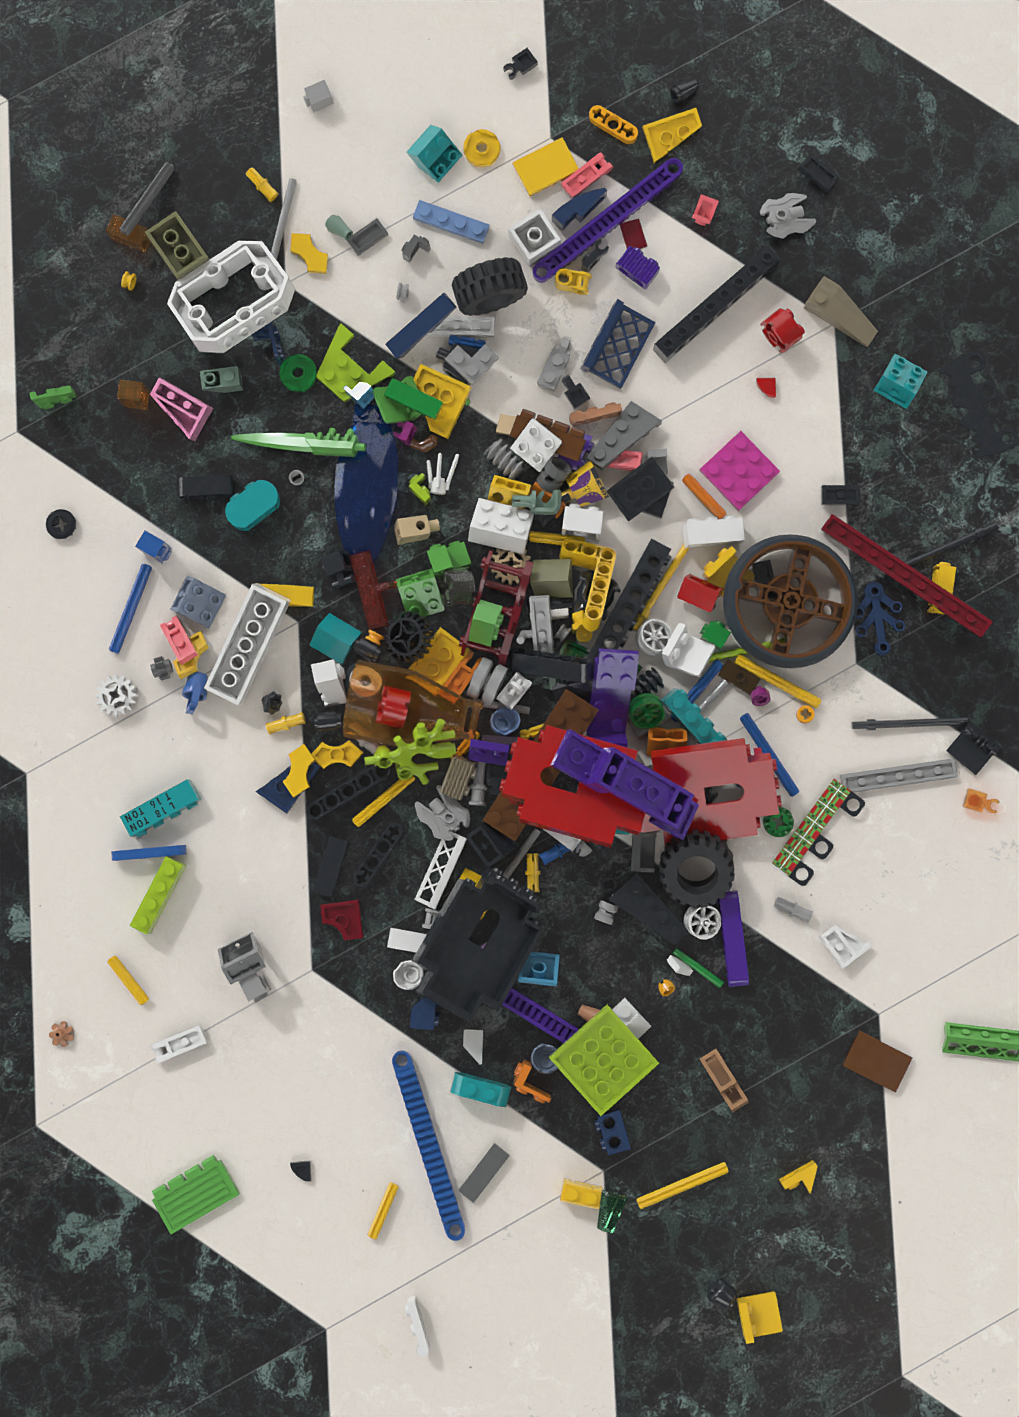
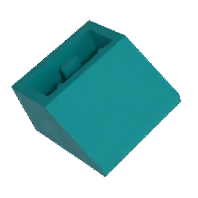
[406,124,463,183]

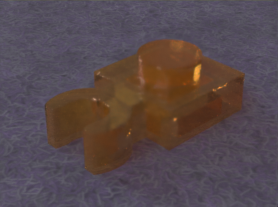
[962,788,1000,814]

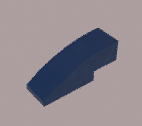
[551,188,607,231]

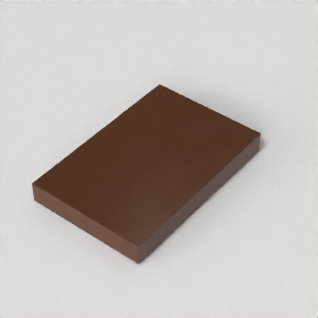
[842,1030,913,1093]

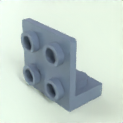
[170,576,226,628]

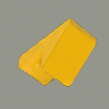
[779,1160,817,1193]

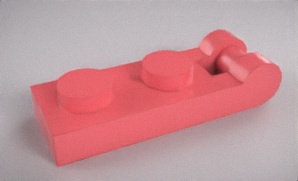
[561,152,613,199]
[160,615,198,665]

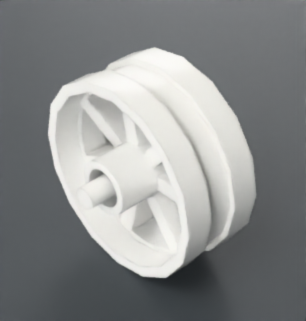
[636,619,672,656]
[684,904,721,939]

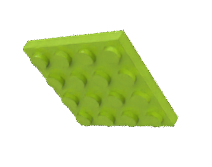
[549,1005,659,1116]

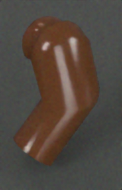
[409,435,438,452]

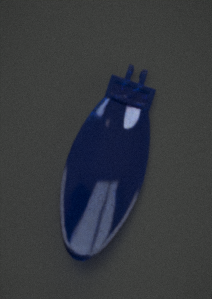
[334,402,399,571]

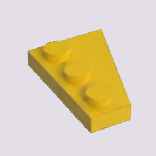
[642,108,702,163]

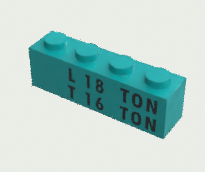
[119,779,201,838]

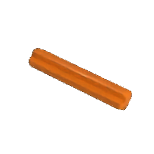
[682,474,726,519]

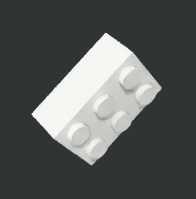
[468,498,534,555]

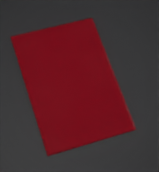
[619,218,647,249]

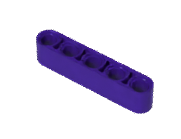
[718,890,749,987]

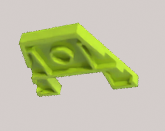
[316,324,396,403]

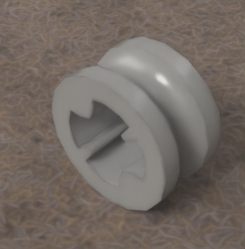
[396,283,409,301]
[554,624,571,643]

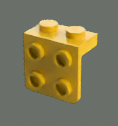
[702,546,755,597]

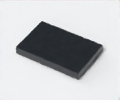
[606,456,675,522]

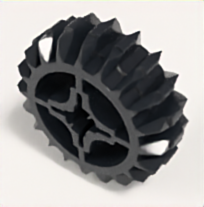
[383,611,434,663]

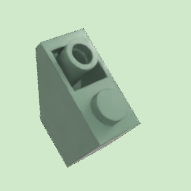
[200,366,243,393]

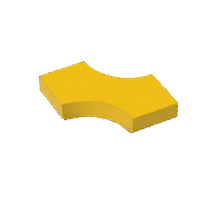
[290,233,328,274]
[173,631,209,679]
[311,740,364,769]
[283,744,315,798]

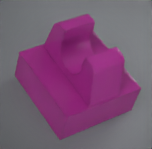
[393,421,417,446]

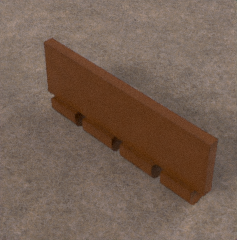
[509,409,586,462]

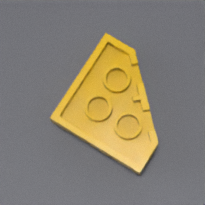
[414,364,472,439]

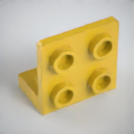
[737,1291,783,1344]

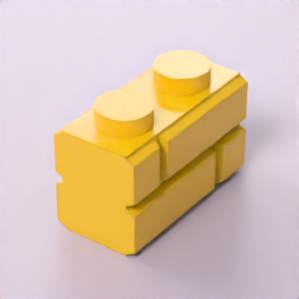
[560,1178,603,1209]

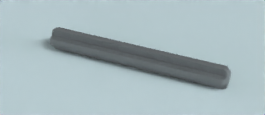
[120,162,174,236]

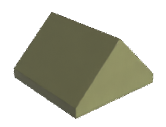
[530,559,573,598]

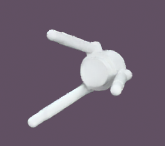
[427,453,459,495]

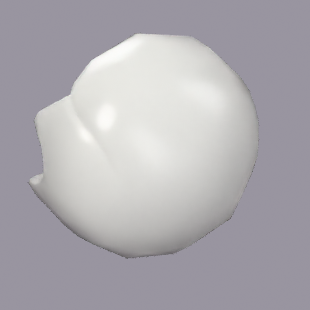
[393,960,424,990]

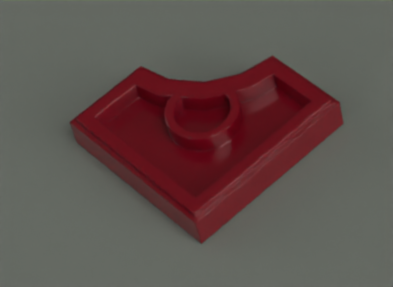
[320,900,364,941]

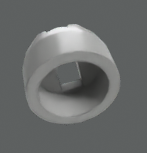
[289,470,304,485]
[576,840,593,857]

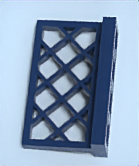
[580,299,656,389]

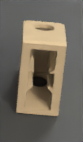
[394,515,440,545]

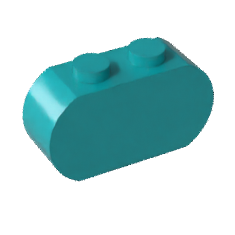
[225,480,280,531]
[450,1072,511,1107]

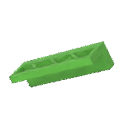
[942,1022,1019,1061]

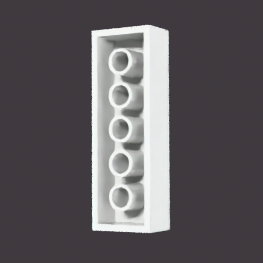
[204,583,291,705]

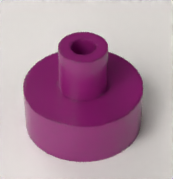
[750,686,771,706]

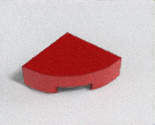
[756,378,776,398]

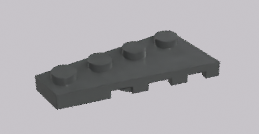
[586,401,662,470]

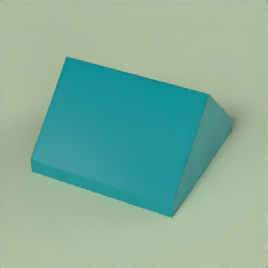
[310,613,362,665]

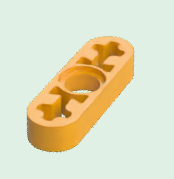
[589,105,638,144]

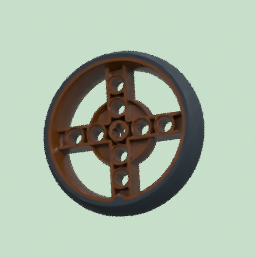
[723,534,857,668]

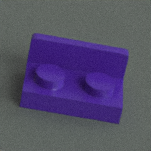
[468,739,509,766]

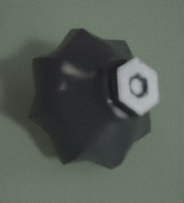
[261,691,283,715]

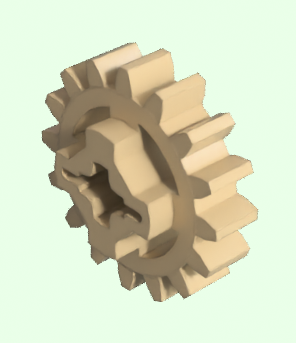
[491,548,531,586]

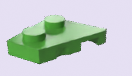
[29,386,77,409]

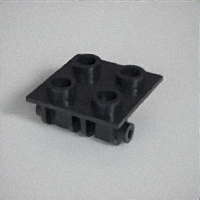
[946,721,1000,775]

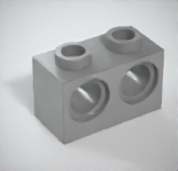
[238,970,271,1002]

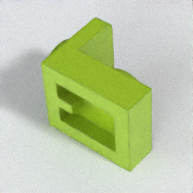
[409,473,431,505]

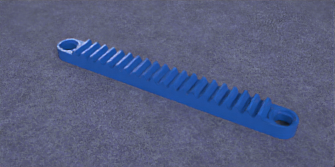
[392,1050,465,1241]

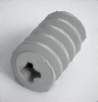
[484,439,524,480]

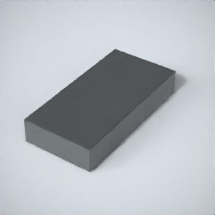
[347,218,388,256]

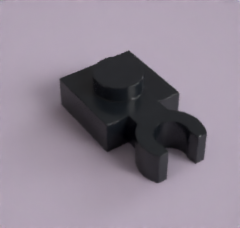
[503,48,538,80]

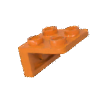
[514,1059,551,1104]

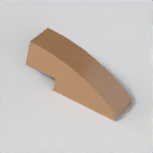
[700,1049,749,1113]

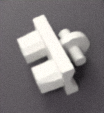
[496,672,532,710]

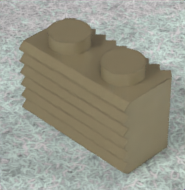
[440,754,477,800]

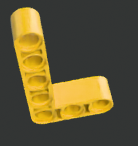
[560,539,616,631]

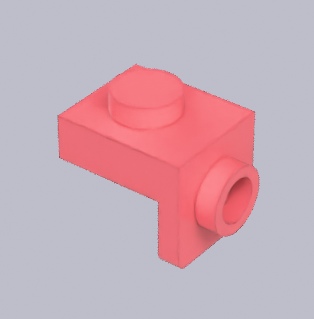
[692,194,719,226]

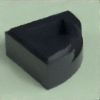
[290,1161,311,1181]

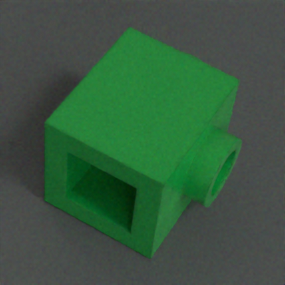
[700,620,731,651]

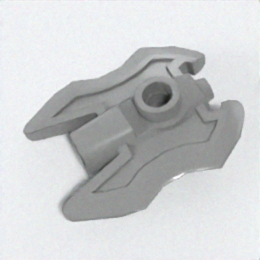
[760,193,816,238]
[415,785,470,840]

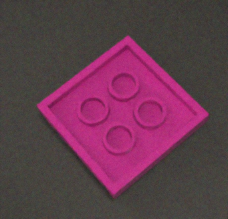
[699,431,780,511]

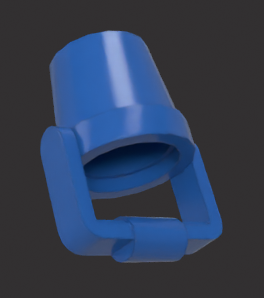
[182,672,208,715]

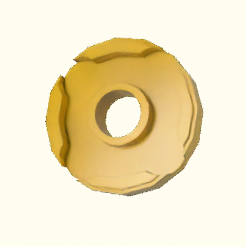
[463,129,501,168]

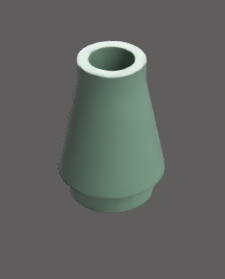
[325,215,353,240]

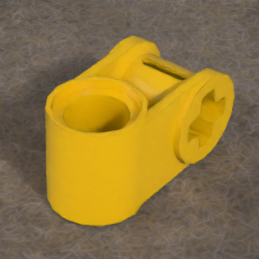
[555,269,592,295]

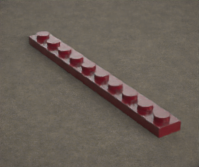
[821,514,993,638]

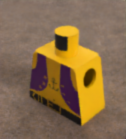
[562,461,609,507]

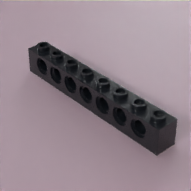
[653,245,780,363]
[587,538,672,669]

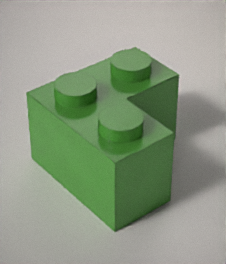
[427,541,472,579]
[468,600,504,647]

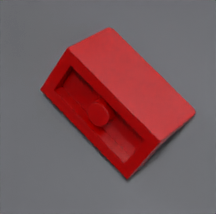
[677,574,724,612]

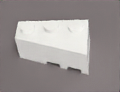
[311,659,348,708]

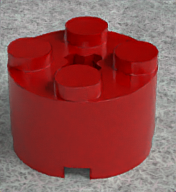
[760,308,805,353]
[375,686,411,729]

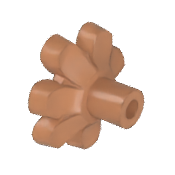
[49,1021,74,1047]

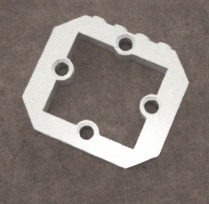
[167,241,295,353]

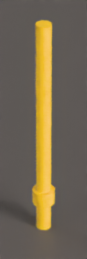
[633,544,689,631]

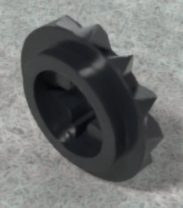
[46,509,76,539]

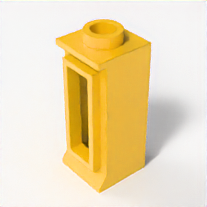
[927,562,956,615]

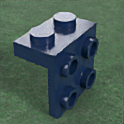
[251,321,285,365]

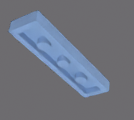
[413,200,490,244]

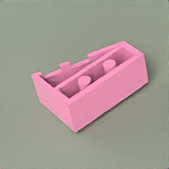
[150,378,213,441]

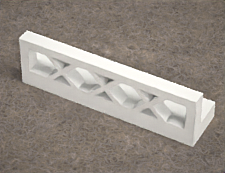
[415,831,467,909]

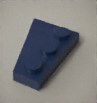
[255,762,321,814]

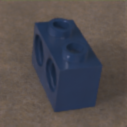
[594,1108,631,1155]

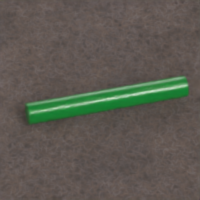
[672,948,724,988]

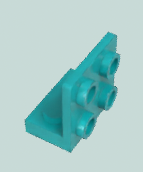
[873,354,927,409]

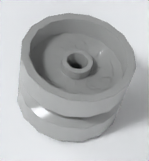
[466,657,508,706]

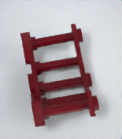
[459,550,534,667]

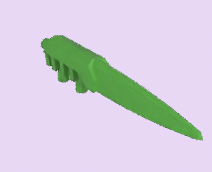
[231,428,366,457]

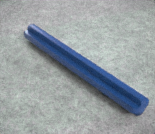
[109,564,152,654]
[740,713,799,797]

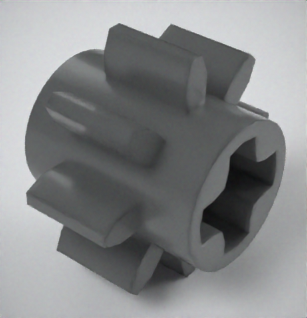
[150,656,174,680]

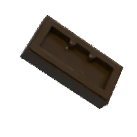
[718,659,761,695]

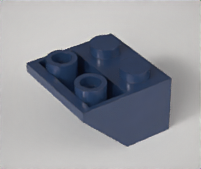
[410,997,440,1030]

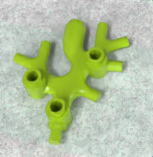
[364,719,456,785]

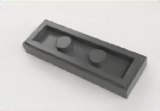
[458,1143,510,1203]

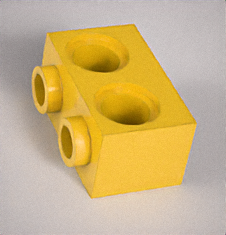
[487,475,531,509]

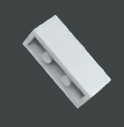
[682,515,745,548]

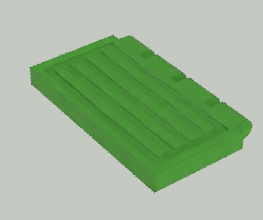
[152,1155,240,1234]

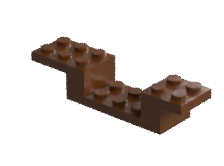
[483,689,599,841]

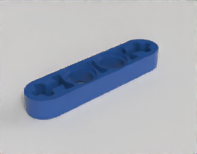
[111,845,187,861]

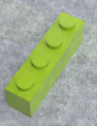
[129,856,187,935]

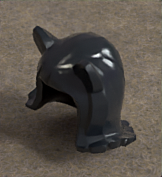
[574,570,621,621]

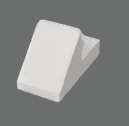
[612,998,651,1039]

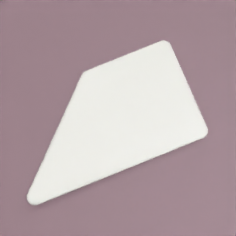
[463,1030,483,1065]

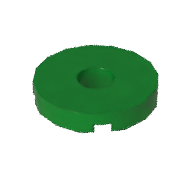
[279,354,317,392]

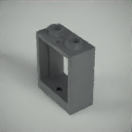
[218,932,266,985]

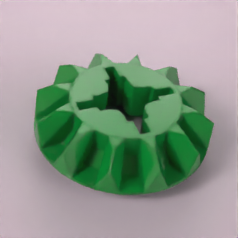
[763,807,794,837]

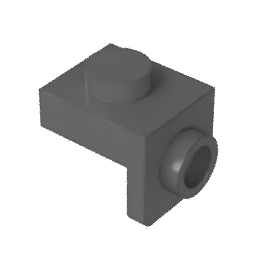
[401,234,431,263]

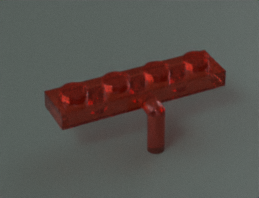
[350,551,397,630]

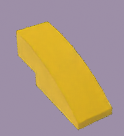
[260,584,314,607]

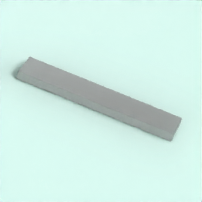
[840,758,958,792]

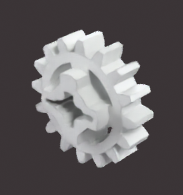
[95,674,138,716]

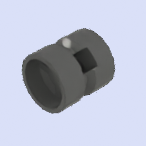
[537,457,571,493]

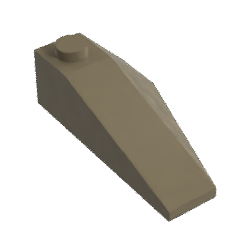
[804,276,878,347]

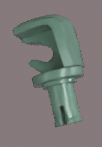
[512,490,562,515]

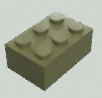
[145,211,209,280]

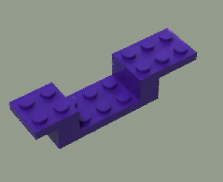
[586,648,639,748]
[551,729,699,840]

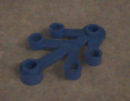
[855,582,905,656]

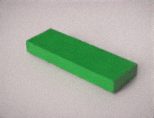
[384,378,444,420]

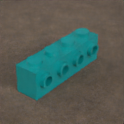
[661,688,727,744]

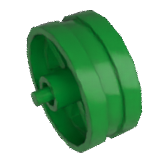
[628,693,665,729]

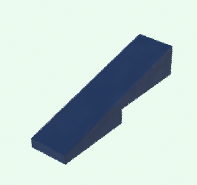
[385,293,457,359]

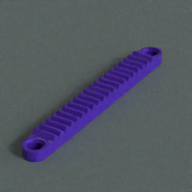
[533,158,683,283]
[502,988,579,1043]

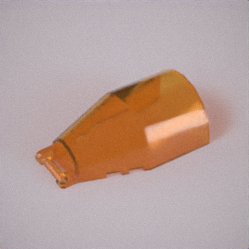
[343,660,484,747]

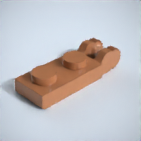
[569,402,622,426]

